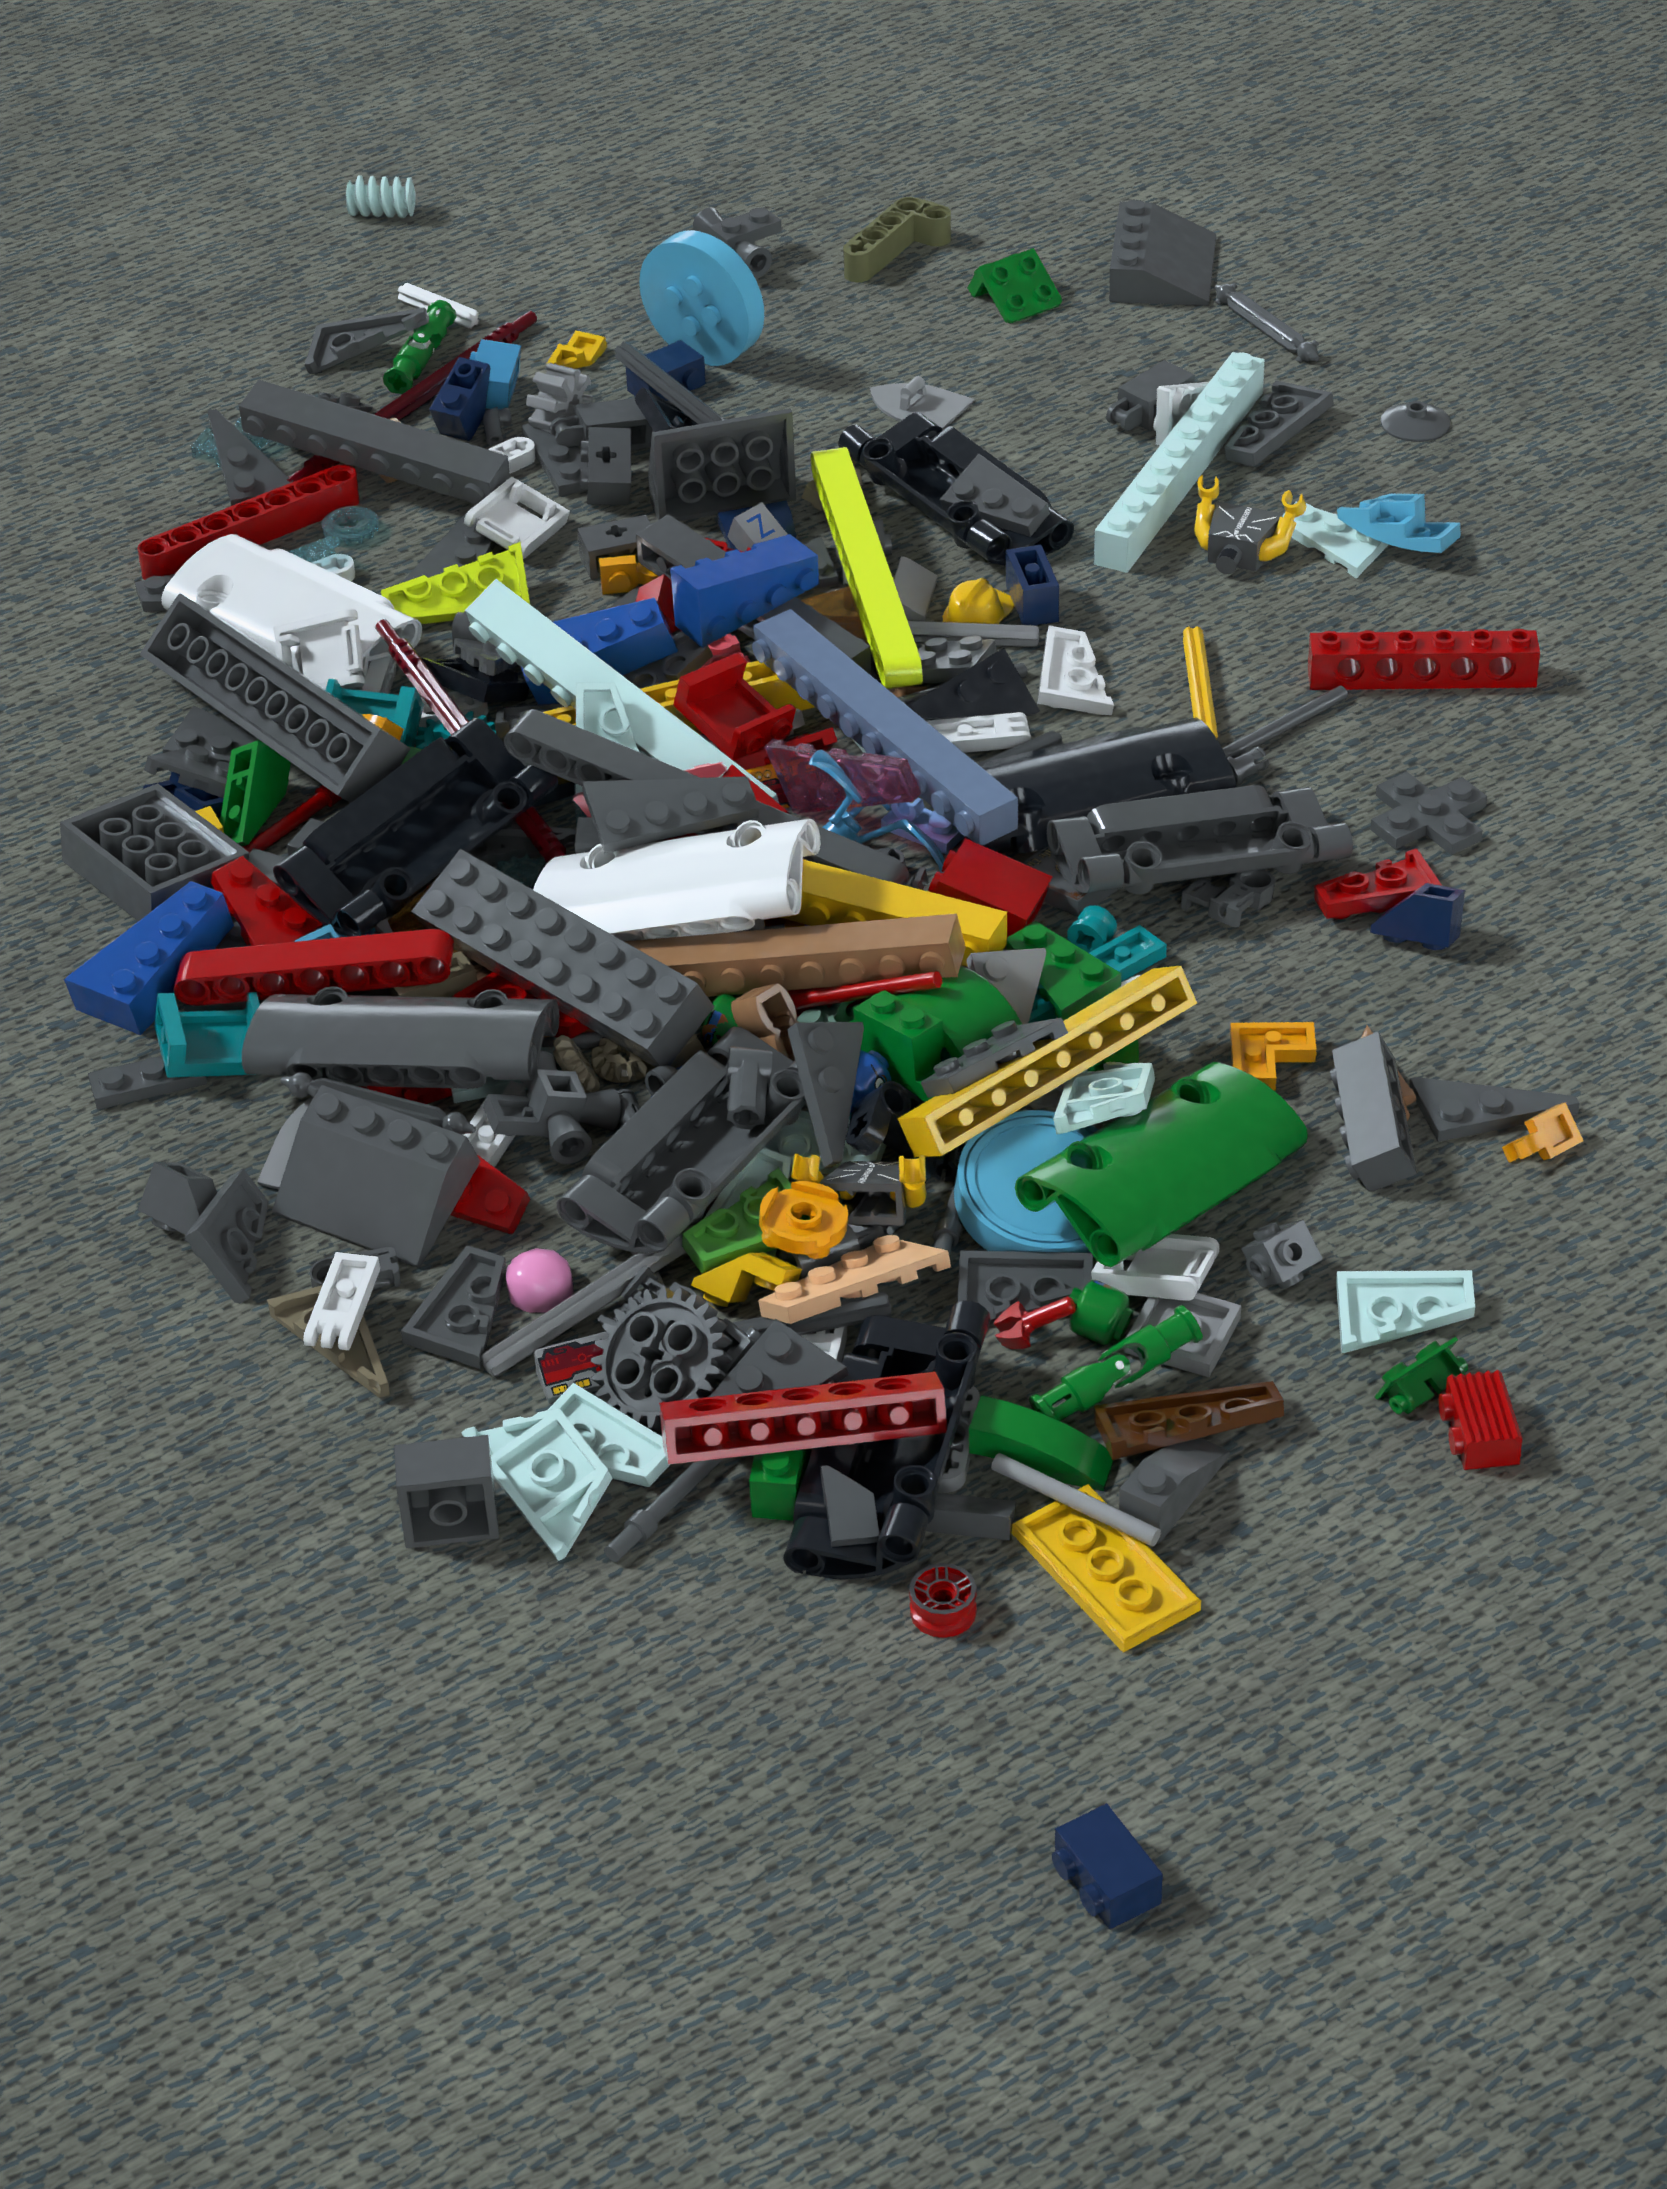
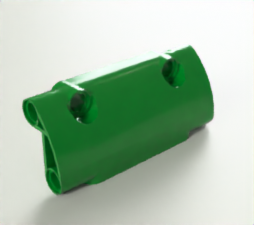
[1015,1062,1308,1267]

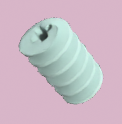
[346,175,416,218]

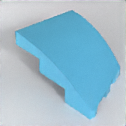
[1337,494,1461,553]

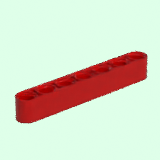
[137,465,360,580]
[174,929,454,1006]

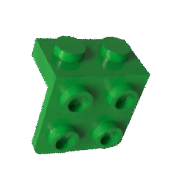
[967,248,1062,323]

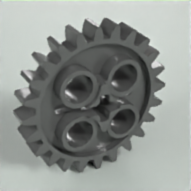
[591,1286,733,1434]

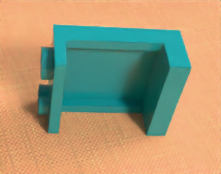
[326,679,424,747]
[154,992,260,1078]

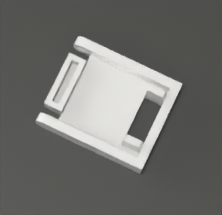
[464,477,570,559]
[273,609,365,690]
[1091,1234,1220,1301]

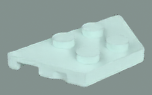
[1053,1062,1155,1135]
[461,1408,613,1561]

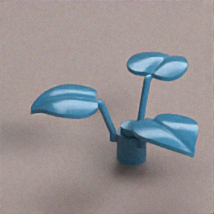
[809,750,945,873]

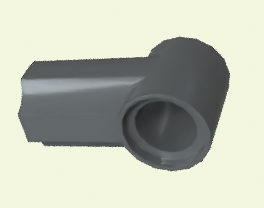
[726,1046,773,1129]

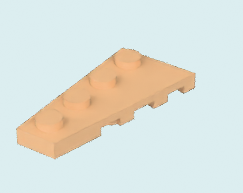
[758,1235,951,1324]

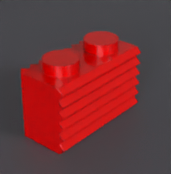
[1439,1369,1523,1470]

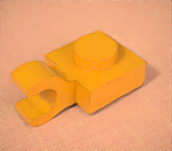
[599,555,659,595]
[1502,1102,1584,1163]

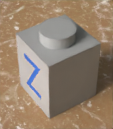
[727,502,788,551]

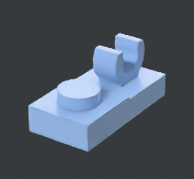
[881,791,965,854]

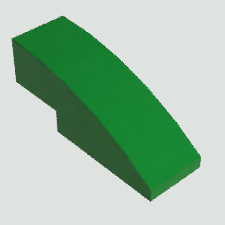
[969,1395,1114,1491]

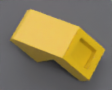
[691,1252,802,1307]

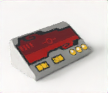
[534,1331,635,1404]

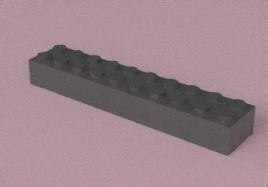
[140,592,411,803]

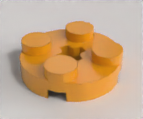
[759,1181,848,1259]

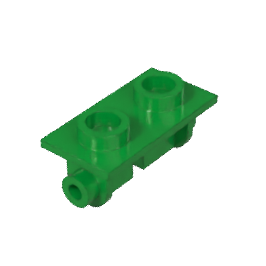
[1375,1336,1468,1414]

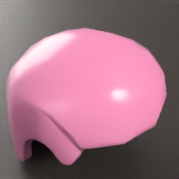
[505,1248,573,1313]

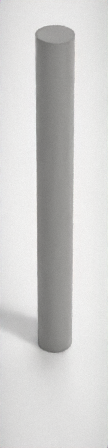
[991,1453,1161,1547]

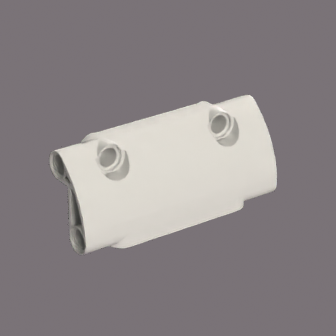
[161,534,422,690]
[533,818,821,941]

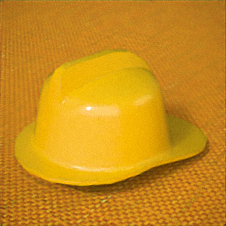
[942,578,1015,624]

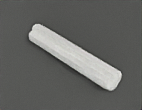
[398,283,479,328]

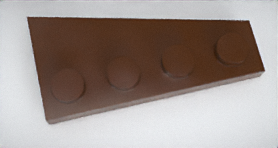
[1093,1381,1284,1460]

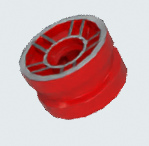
[909,1563,977,1638]

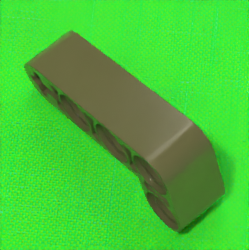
[843,197,951,282]

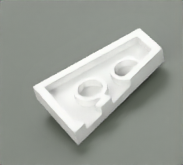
[1037,626,1114,715]

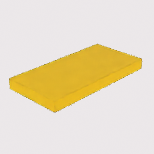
[1011,1484,1201,1653]

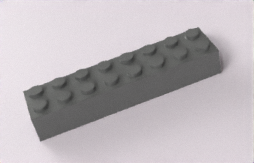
[411,849,714,1067]

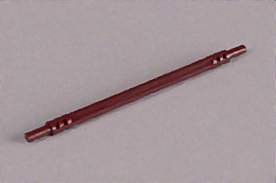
[286,311,537,483]
[375,619,566,863]

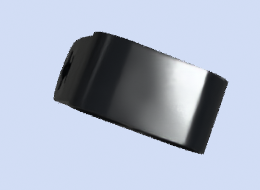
[846,1081,938,1183]

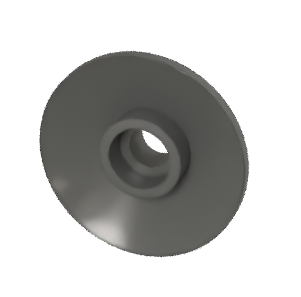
[1381,401,1450,442]

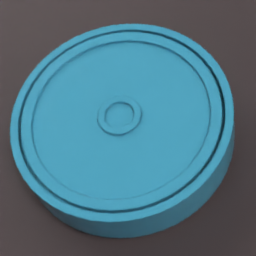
[639,230,764,366]
[954,1110,1098,1257]

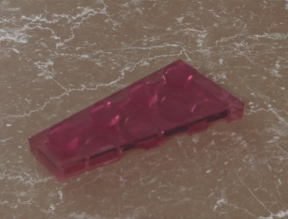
[764,739,922,814]

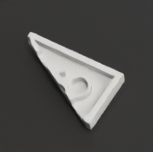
[1153,382,1209,445]

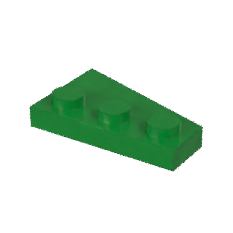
[1006,921,1121,1021]

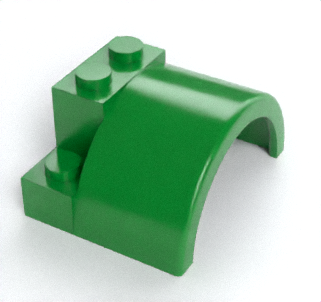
[850,966,1022,1102]

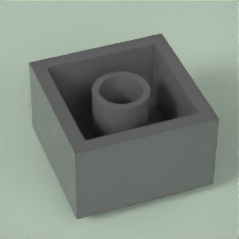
[394,1435,499,1548]

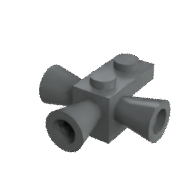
[693,207,782,278]
[483,1051,621,1164]

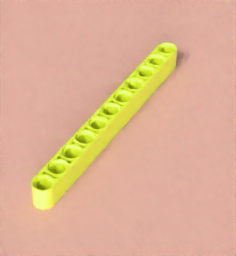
[810,447,923,689]

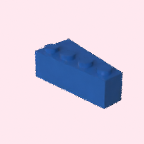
[670,534,819,648]
[521,597,678,704]
[64,881,234,1035]

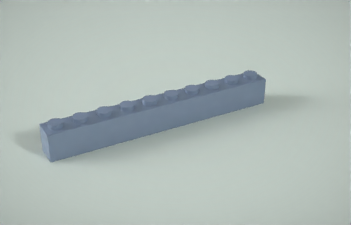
[752,609,1018,846]

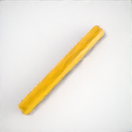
[1183,626,1218,739]

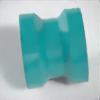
[1067,905,1117,953]

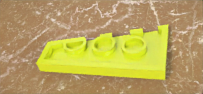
[381,542,530,624]

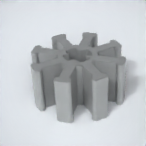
[526,363,593,435]

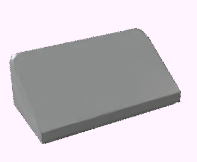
[894,556,938,621]

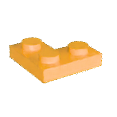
[1230,1022,1316,1091]

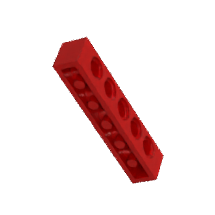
[1308,629,1540,690]
[659,1372,947,1465]

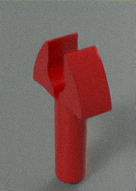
[993,1296,1076,1349]

